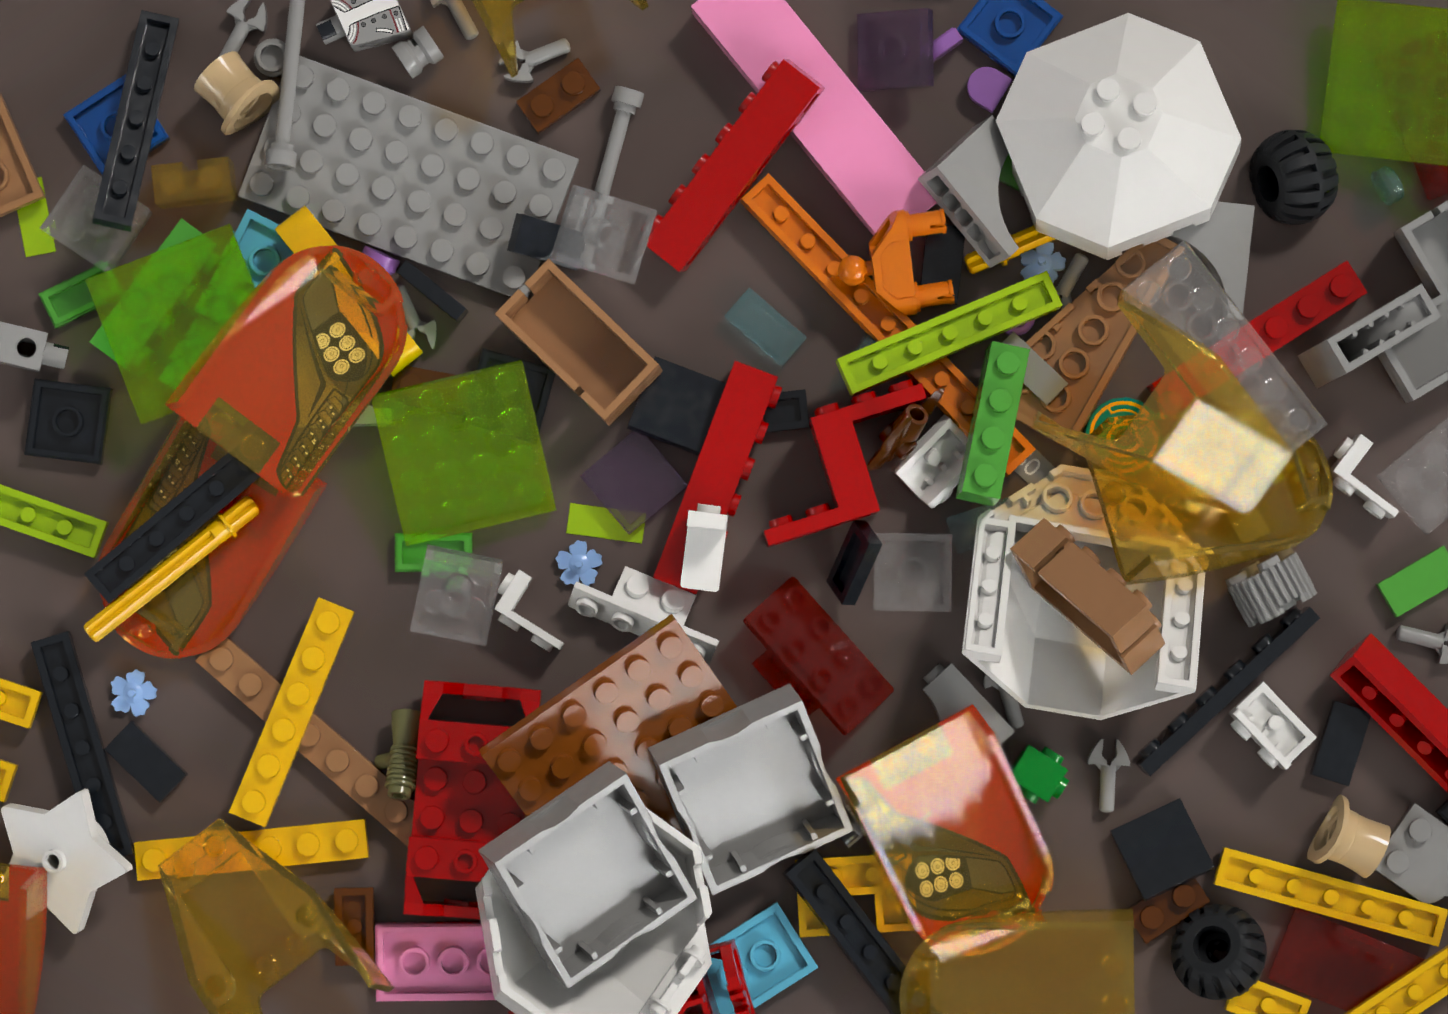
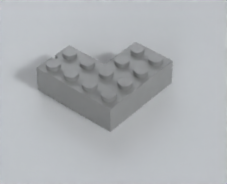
[1377,200,1448,403]

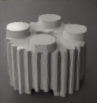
[1225,545,1317,627]

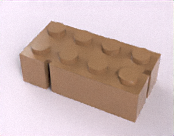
[495,258,663,426]
[1010,518,1165,675]

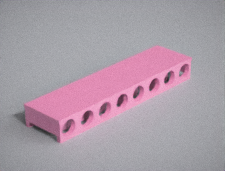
[691,0,937,236]

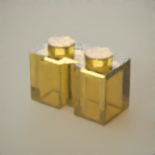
[151,157,238,209]

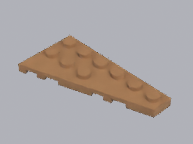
[976,238,1184,450]

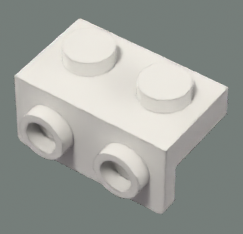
[891,414,968,509]
[1228,681,1317,770]

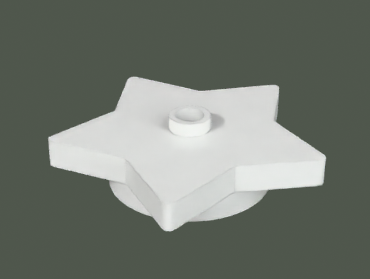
[0,788,133,934]

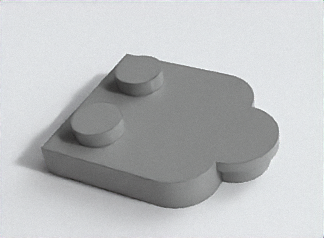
[1375,803,1448,903]

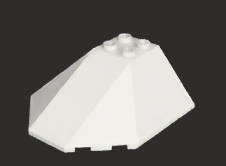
[962,464,1207,720]

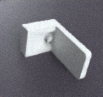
[1327,434,1399,520]
[680,503,728,592]
[494,570,565,652]

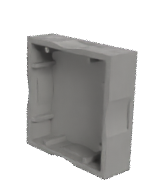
[648,684,854,895]
[478,761,698,989]

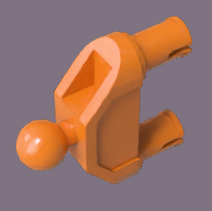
[838,208,955,316]

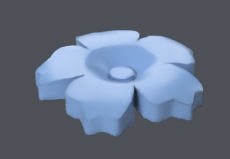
[1020,242,1066,283]
[555,540,603,586]
[111,669,157,717]

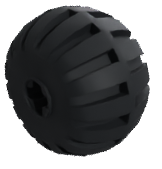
[1249,130,1339,225]
[1171,904,1267,1000]

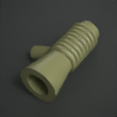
[374,709,420,800]

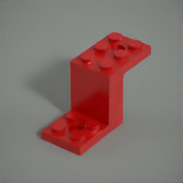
[763,379,927,548]

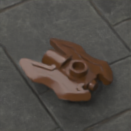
[867,388,945,471]

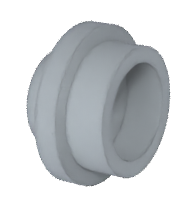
[254,39,285,77]

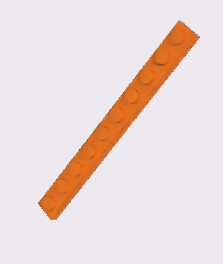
[740,173,1036,478]

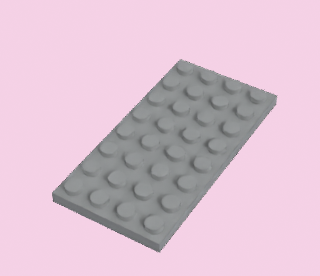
[238,56,579,298]

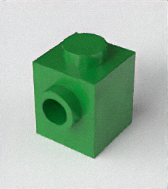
[1007,744,1069,804]

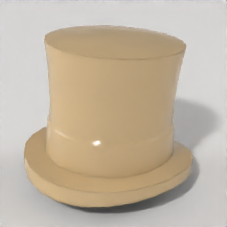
[194,51,280,135]
[1307,794,1391,878]

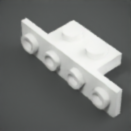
[568,566,719,664]

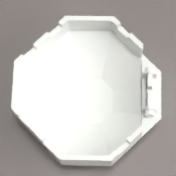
[996,13,1241,260]
[475,808,712,1014]

